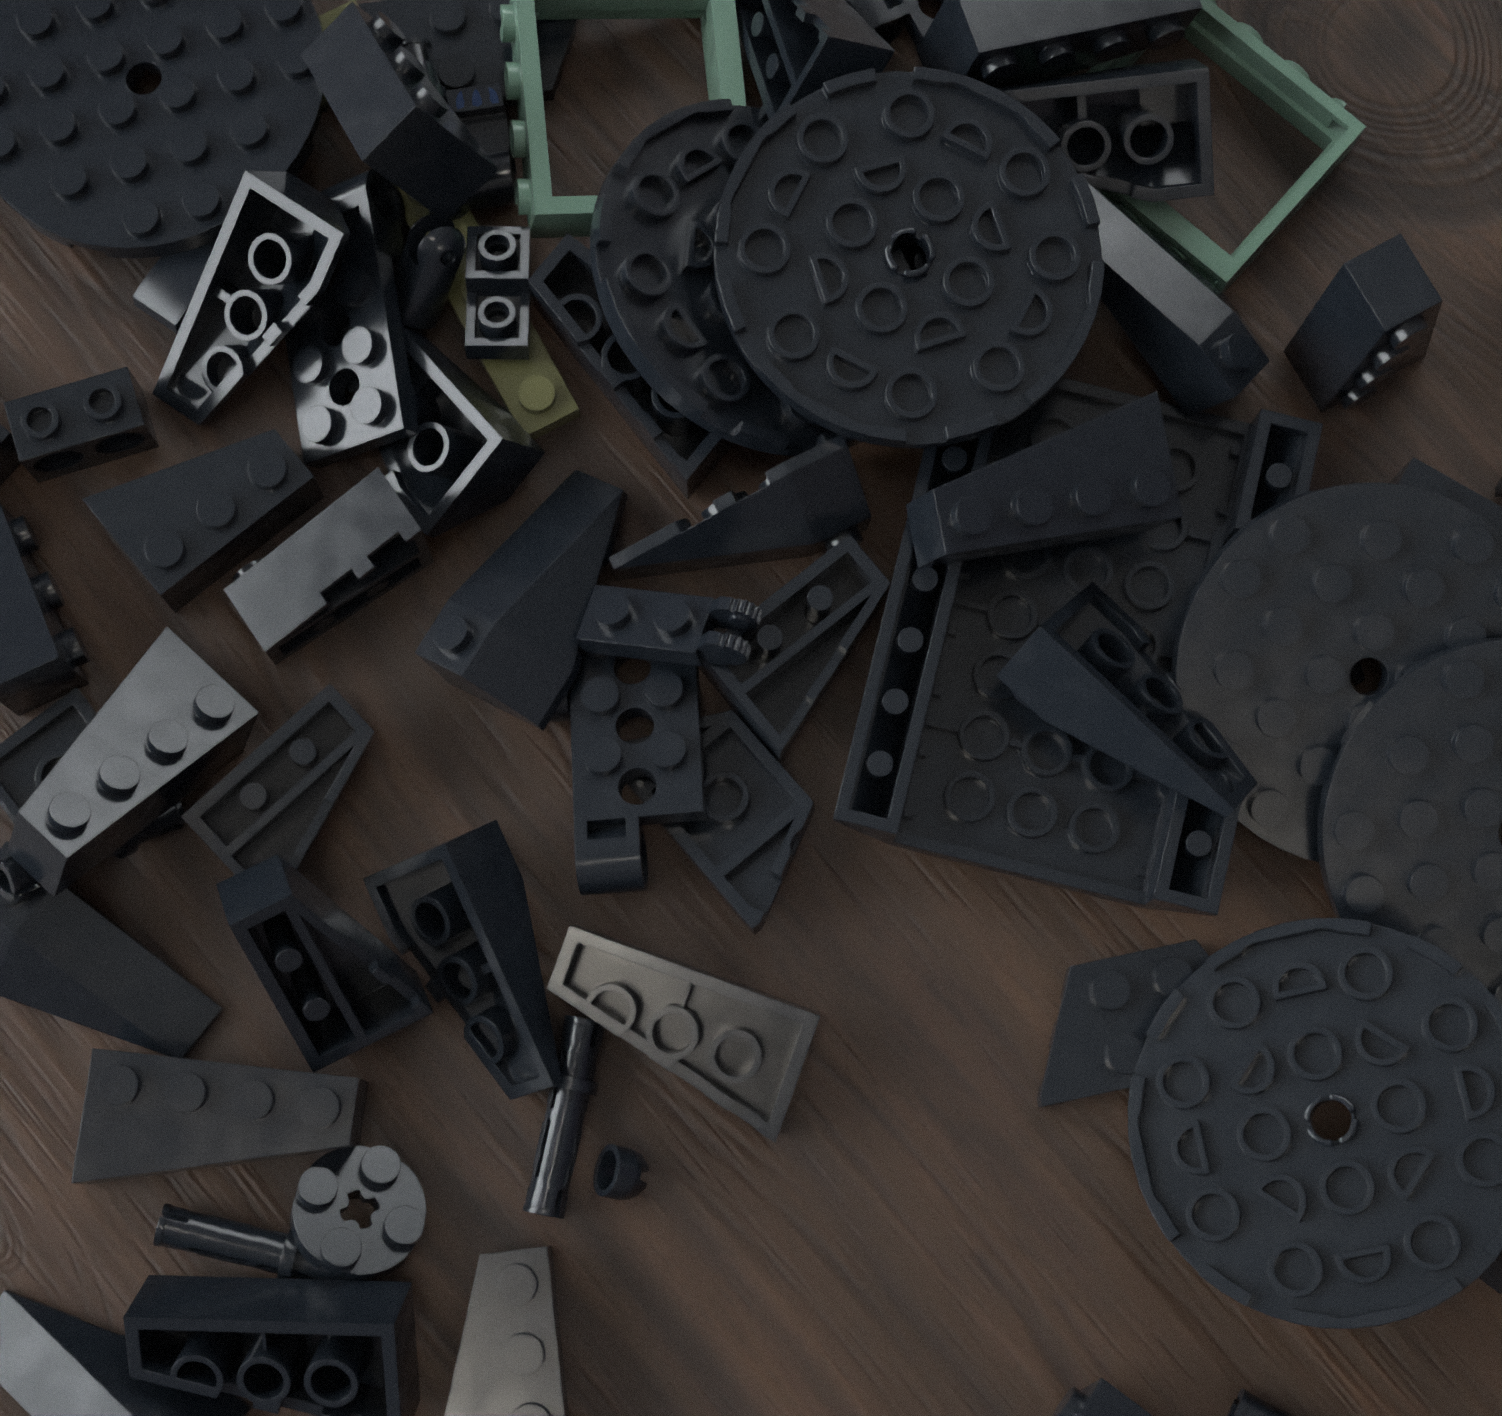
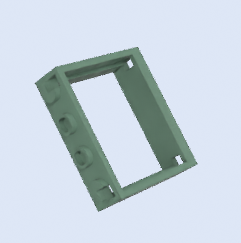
[500,0,746,238]
[1087,0,1366,294]

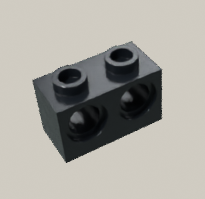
[3,367,159,483]

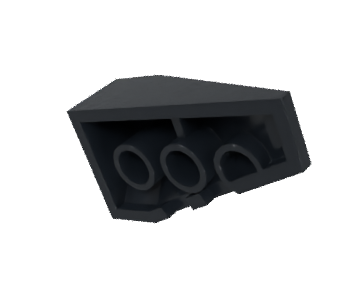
[363,819,562,1100]

